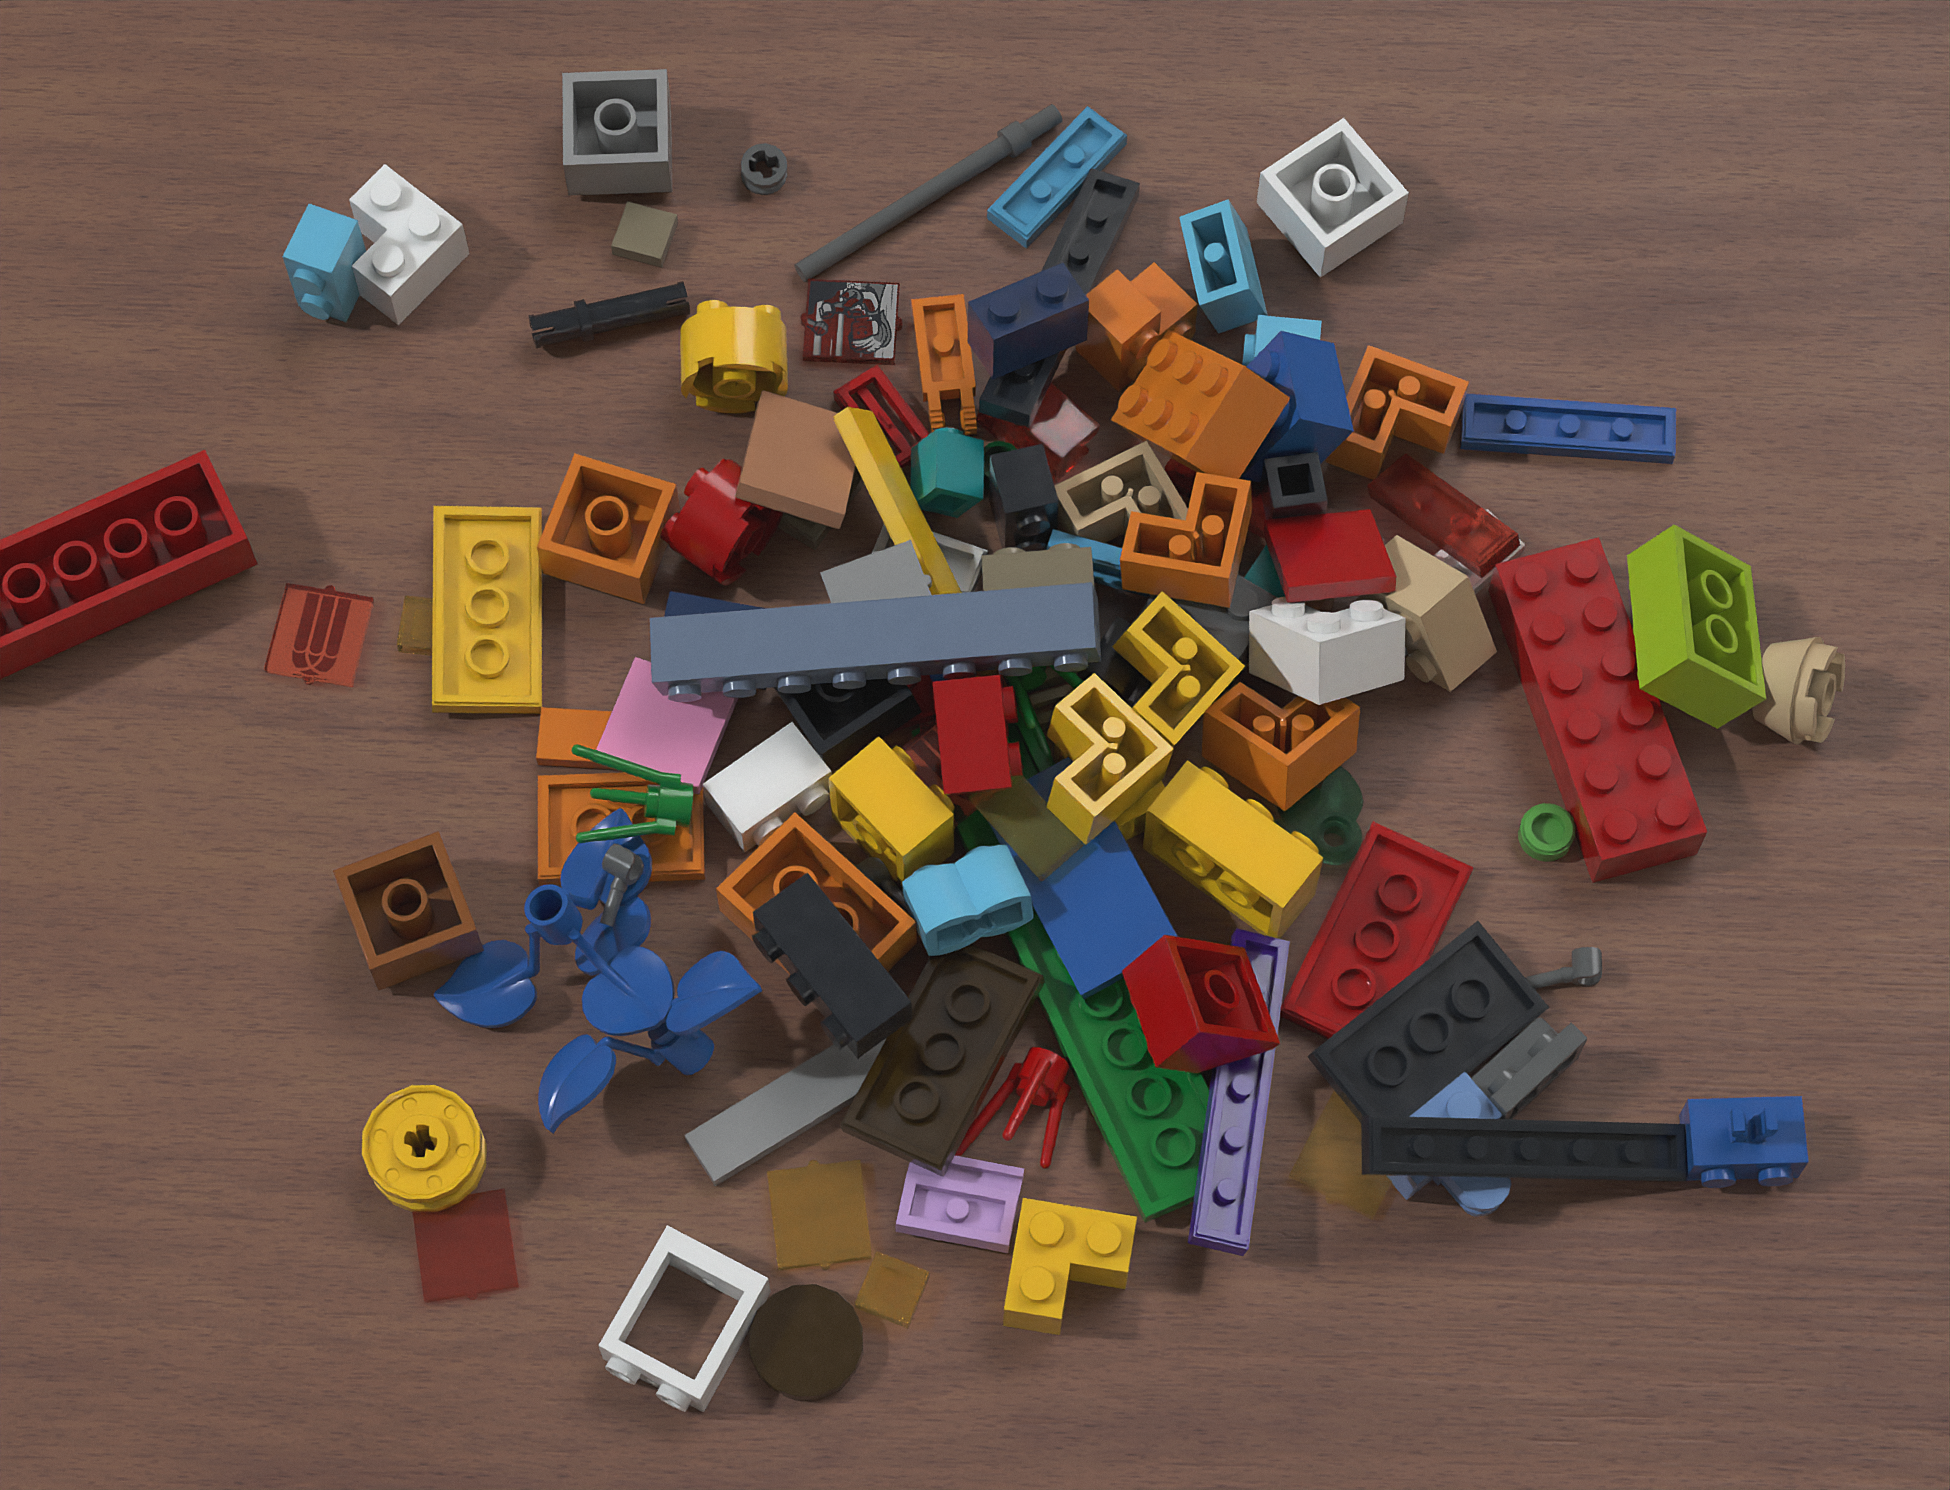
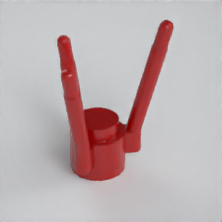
[955,1047,1071,1169]

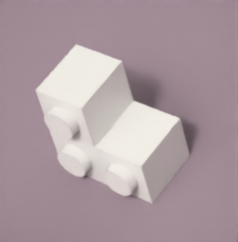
[349,164,469,325]
[1249,597,1406,705]

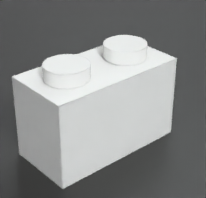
[703,722,832,853]

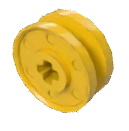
[362,1085,487,1213]

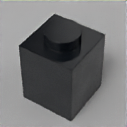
[1260,452,1328,520]

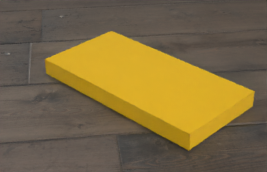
[432,506,542,714]

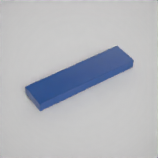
[1460,394,1676,464]

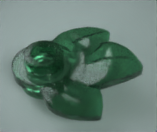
[1273,766,1364,865]

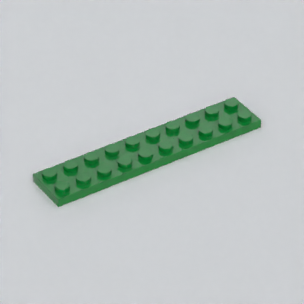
[911,707,1209,1223]

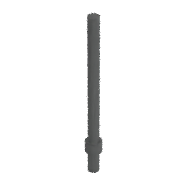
[794,104,1063,282]

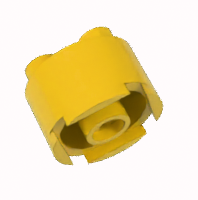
[680,300,788,413]

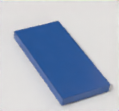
[980,757,1178,1000]

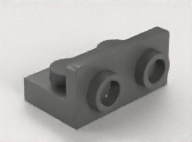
[1471,1018,1587,1119]

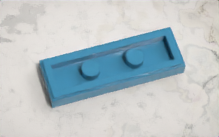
[987,106,1127,249]

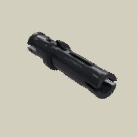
[528,281,690,349]

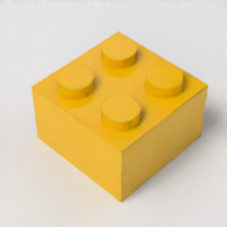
[828,736,955,891]

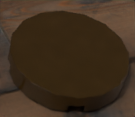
[749,1284,864,1401]

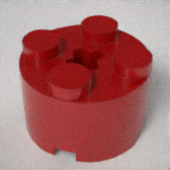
[660,459,783,586]

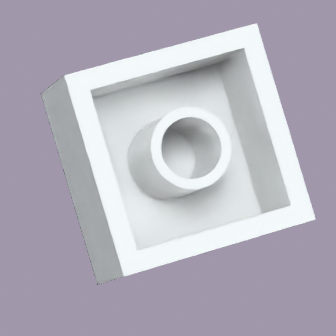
[1257,118,1409,278]

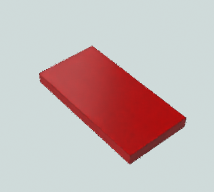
[1280,821,1474,1039]

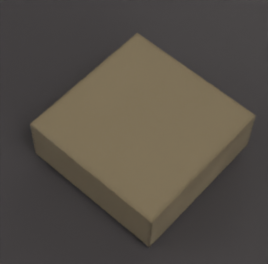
[611,201,678,267]

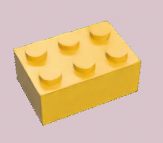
[1143,760,1323,939]

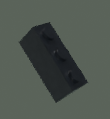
[752,872,912,1059]

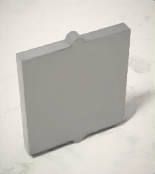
[820,540,932,603]

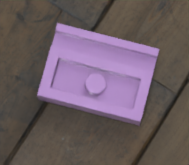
[896,1156,1024,1253]

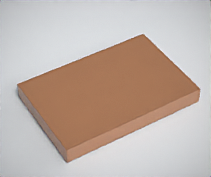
[735,390,855,529]

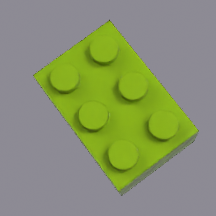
[1627,525,1766,729]

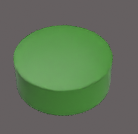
[1518,803,1576,862]

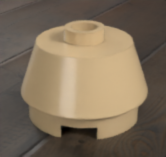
[1752,637,1845,745]

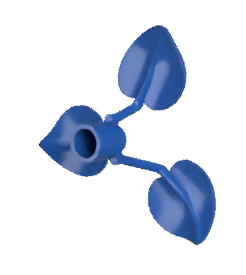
[434,808,675,1036]
[538,896,762,1134]

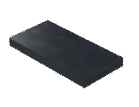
[1307,921,1549,1123]

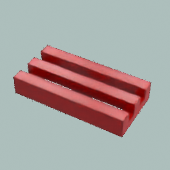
[833,365,929,470]

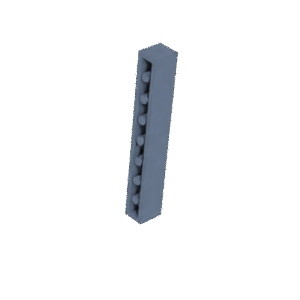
[650,582,1101,702]

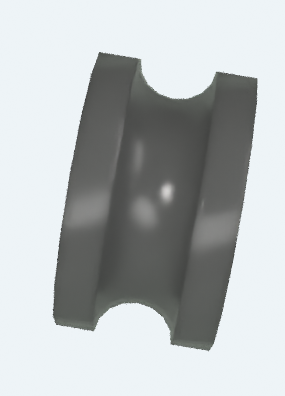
[741,143,787,195]

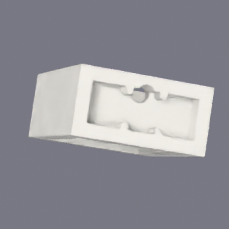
[598,1225,771,1412]

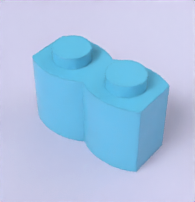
[902,845,1033,956]

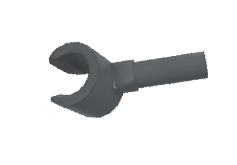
[599,844,644,927]
[855,857,910,915]
[1525,947,1602,989]

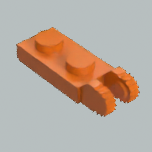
[911,294,977,435]

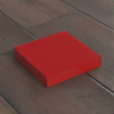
[1263,509,1397,603]

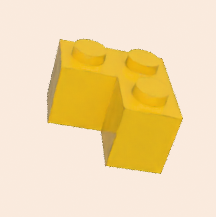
[1112,591,1245,747]
[1047,673,1174,845]
[1003,1198,1137,1335]

